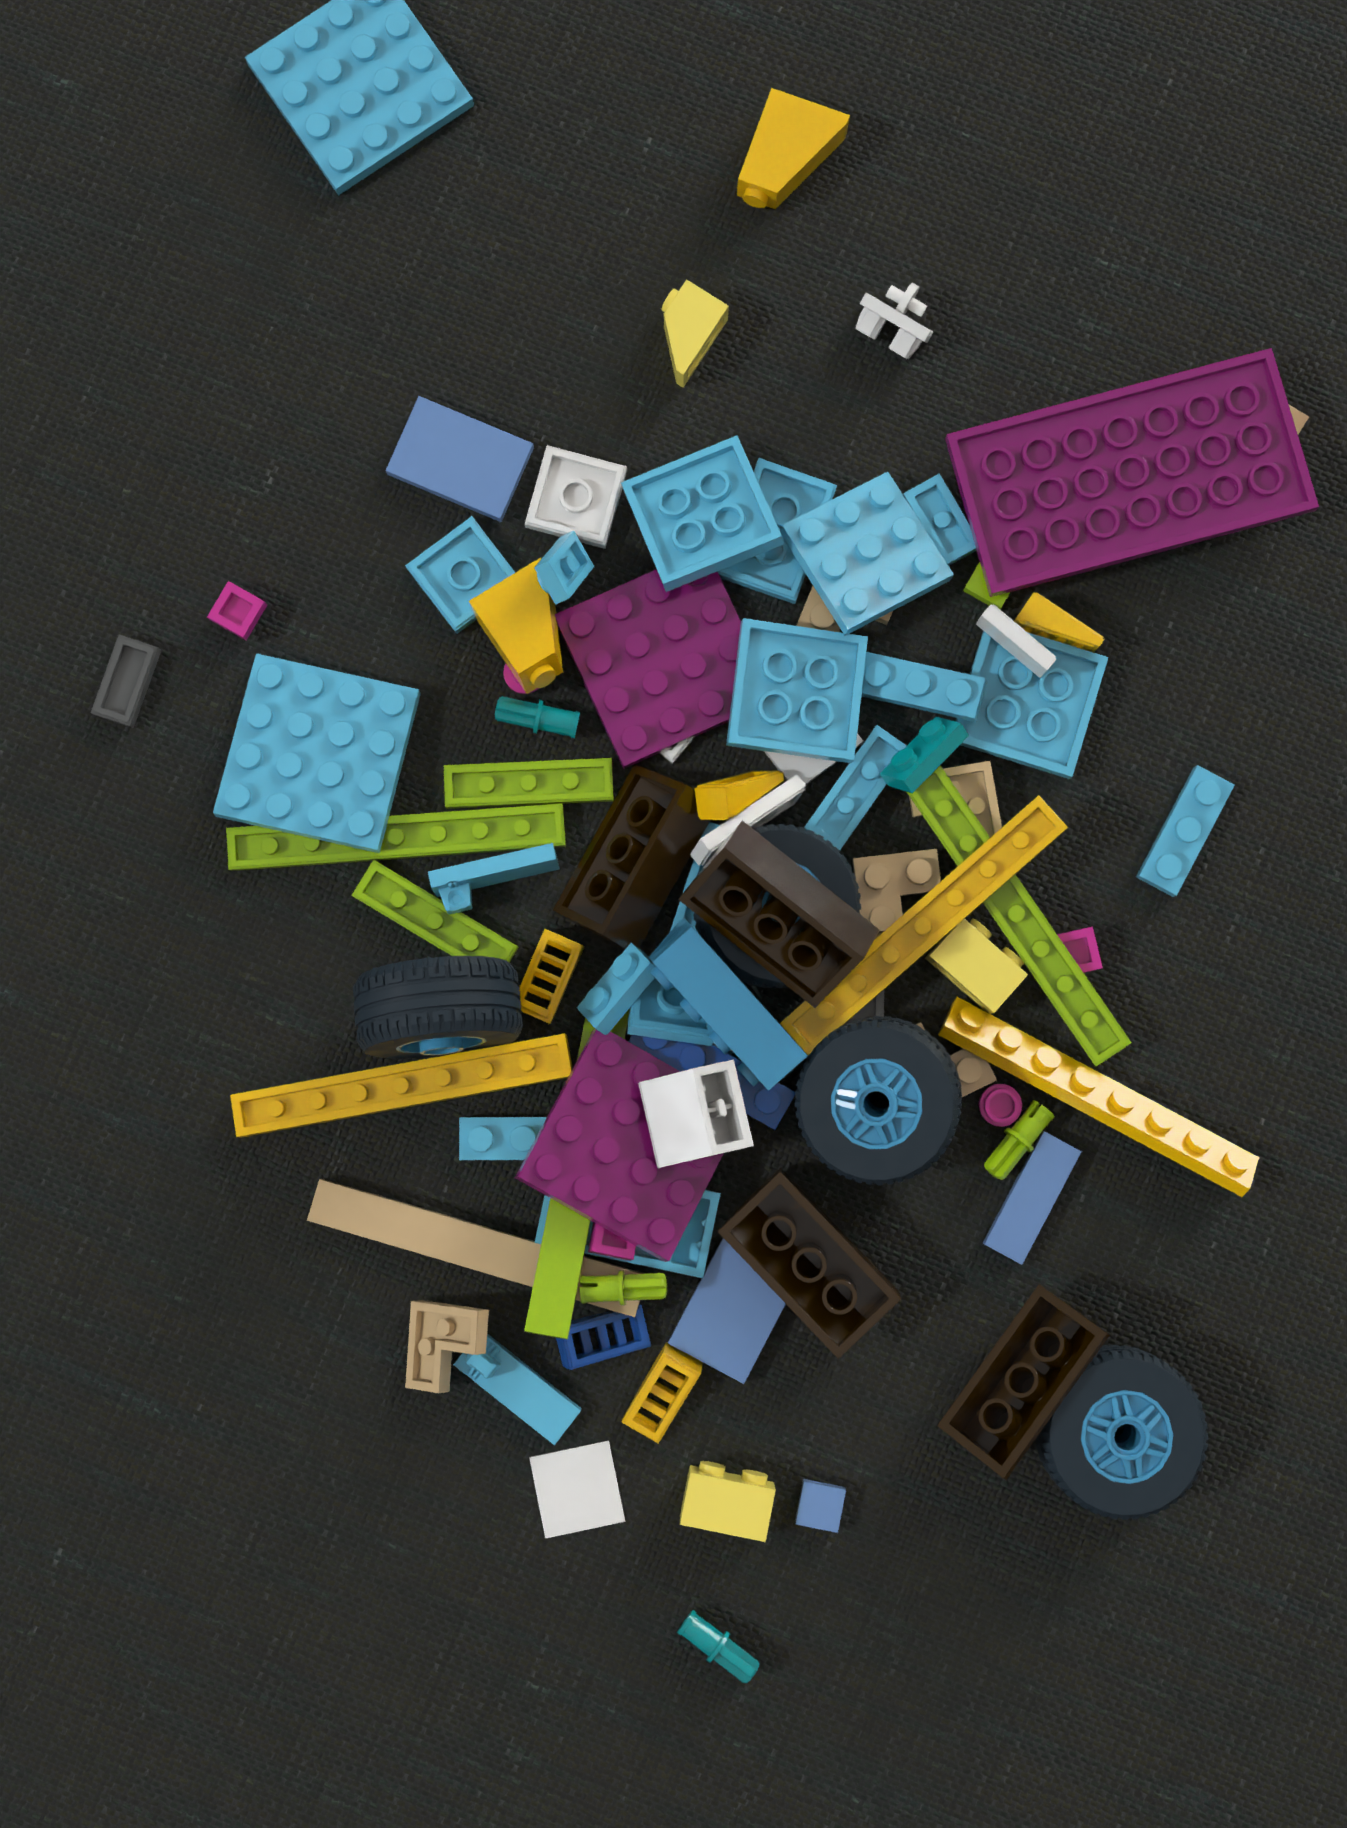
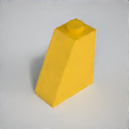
[737,88,850,209]
[469,557,563,694]

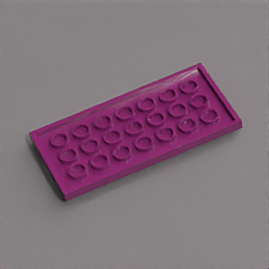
[945,348,1319,597]

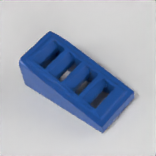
[556,1304,651,1370]

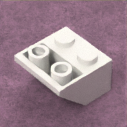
[638,1060,754,1168]

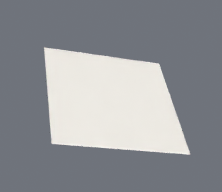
[529,1441,625,1538]

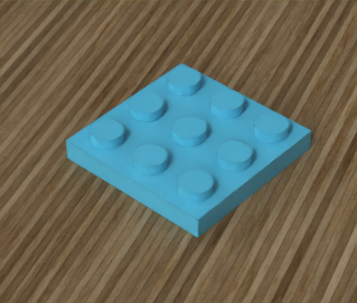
[621,436,784,592]
[780,472,954,636]
[726,618,868,763]
[955,631,1108,779]

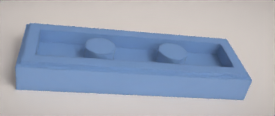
[983,1131,1082,1265]

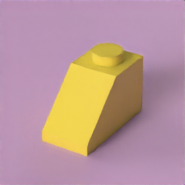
[661,279,729,388]

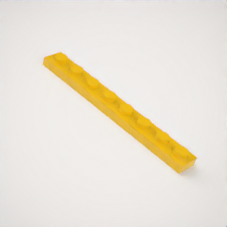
[780,795,1068,1055]
[938,997,1259,1197]
[230,1033,573,1138]

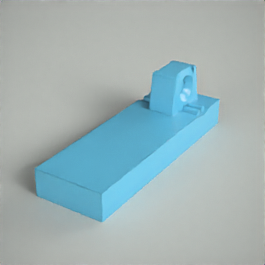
[428,843,560,914]
[453,1334,582,1445]

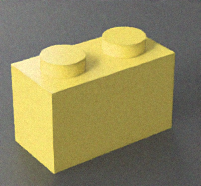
[925,919,1028,1014]
[680,1461,776,1542]

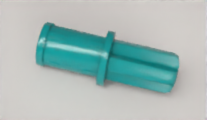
[495,696,580,739]
[677,1610,760,1683]

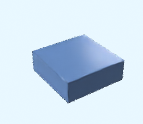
[795,1479,846,1533]

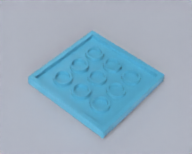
[245,0,474,196]
[213,653,420,853]

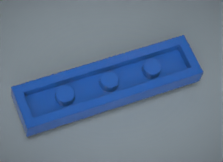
[628,1035,795,1130]

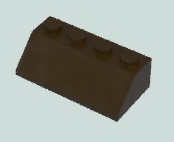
[553,764,710,949]
[678,820,879,1008]
[717,1167,901,1359]
[937,1284,1110,1480]

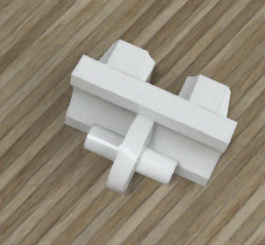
[855,282,933,359]

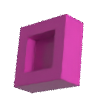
[207,581,267,641]
[1057,926,1103,973]
[588,1223,636,1261]

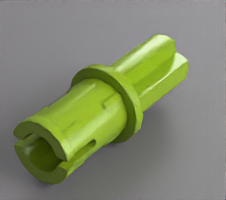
[984,1100,1055,1180]
[579,1270,667,1305]

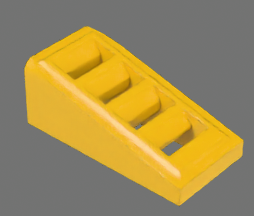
[1014,592,1104,652]
[694,770,784,820]
[519,929,584,1024]
[621,1342,703,1443]

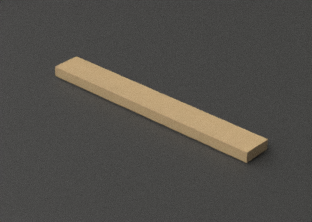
[307,1179,645,1317]

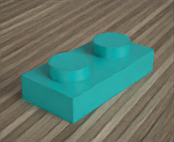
[880,717,969,793]

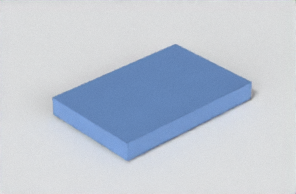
[386,396,534,522]
[668,1238,786,1384]

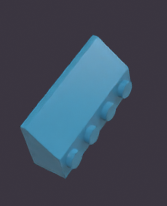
[649,918,808,1091]

